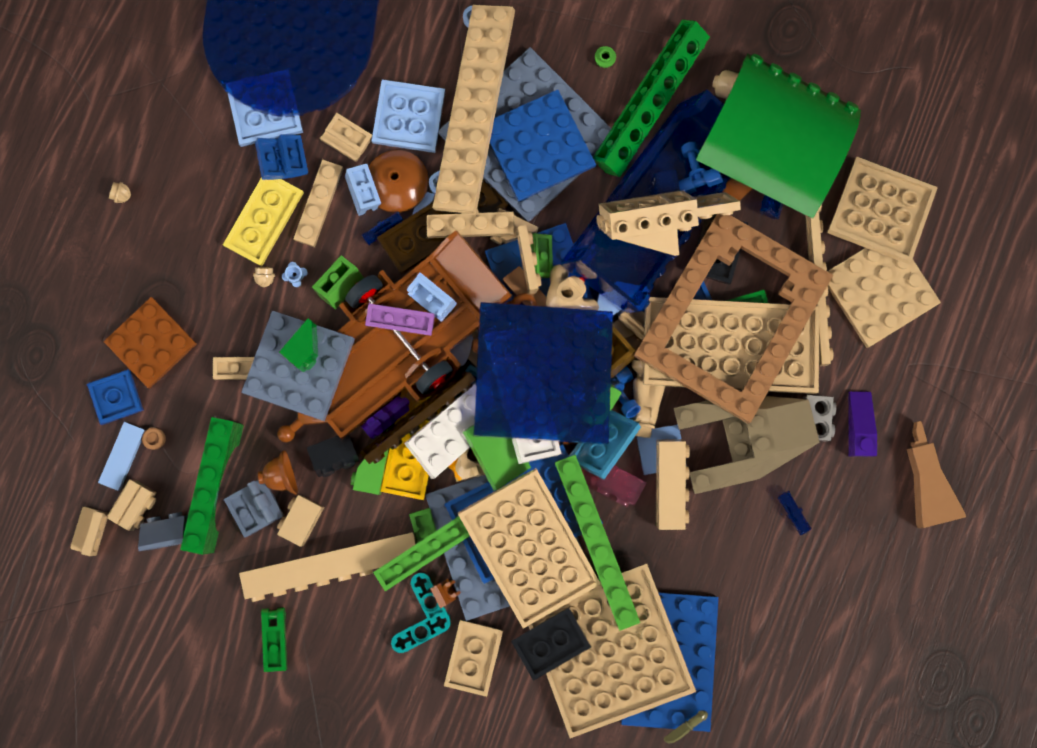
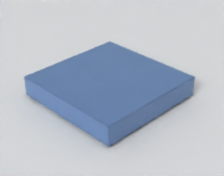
[636,425,687,475]

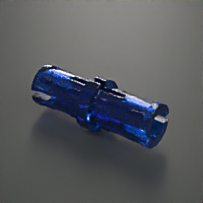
[361,211,404,245]
[777,491,812,535]

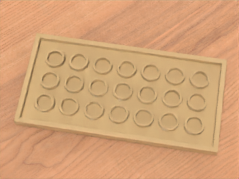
[643,297,820,394]

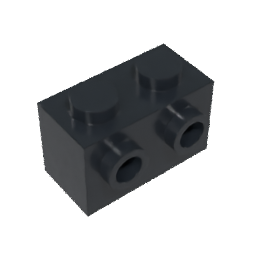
[307,435,360,477]

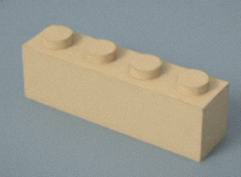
[656,439,689,530]

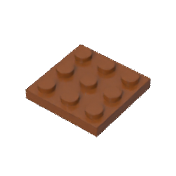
[104,297,197,389]

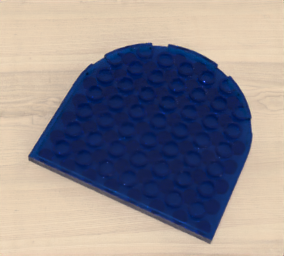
[203,0,379,117]

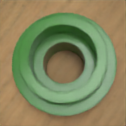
[595,46,616,68]

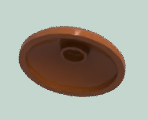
[369,150,429,213]

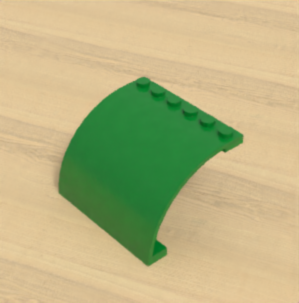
[696,53,861,219]

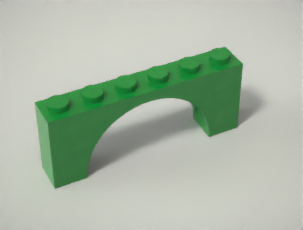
[180,417,244,555]

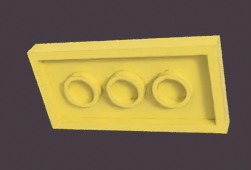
[223,177,304,267]

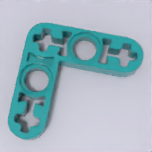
[391,572,451,653]

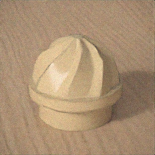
[109,182,131,203]
[253,267,275,287]

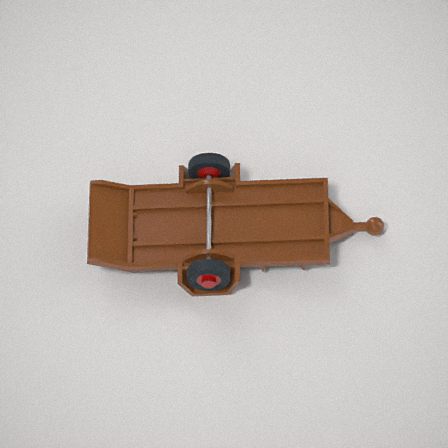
[277,230,512,442]

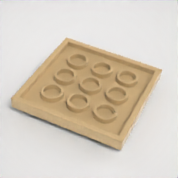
[827,157,938,264]
[827,248,941,348]

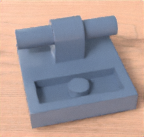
[224,480,284,538]

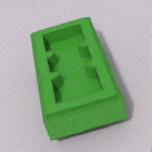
[409,508,437,543]

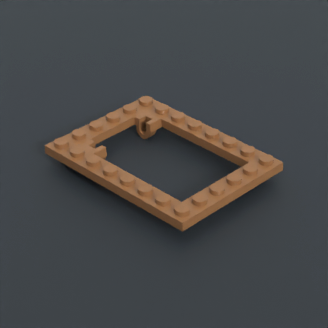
[634,213,833,424]

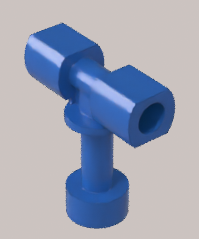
[677,142,723,194]
[589,366,641,418]

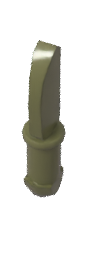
[664,710,708,744]

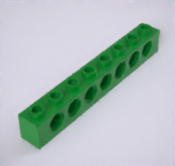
[593,19,710,177]

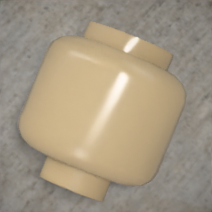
[712,70,739,99]

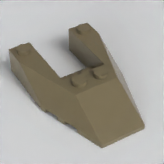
[674,396,820,494]

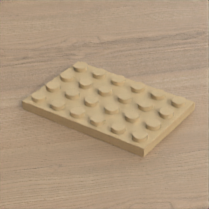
[458,468,601,628]

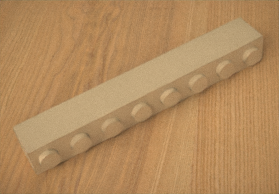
[239,532,417,602]

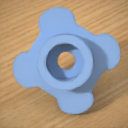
[282,262,307,287]

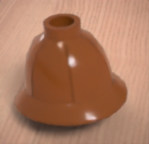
[258,450,298,495]

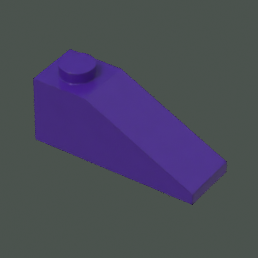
[848,392,877,457]

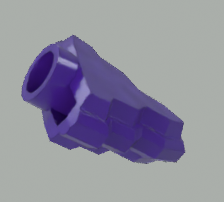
[362,396,410,440]

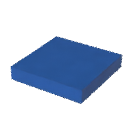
[87,369,144,425]

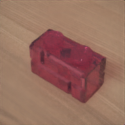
[594,465,647,508]

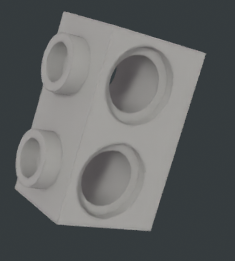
[803,395,836,442]

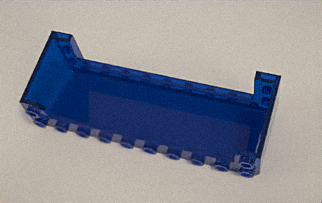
[561,89,731,313]

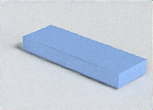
[98,422,146,491]

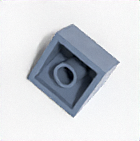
[138,512,188,551]

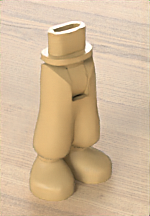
[632,360,665,438]

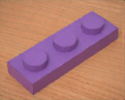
[365,304,435,336]

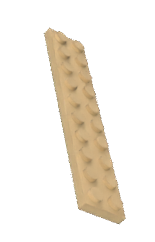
[432,5,515,214]

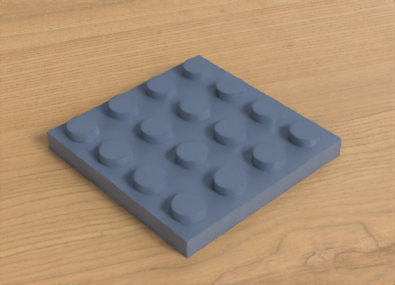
[241,311,355,422]

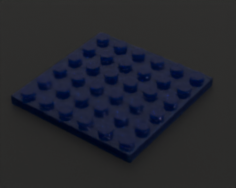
[473,302,613,444]

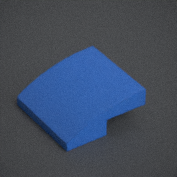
[255,134,308,180]

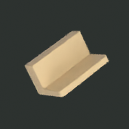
[70,507,109,556]

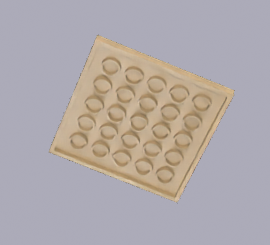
[529,564,696,738]

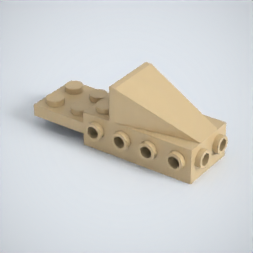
[597,190,741,256]

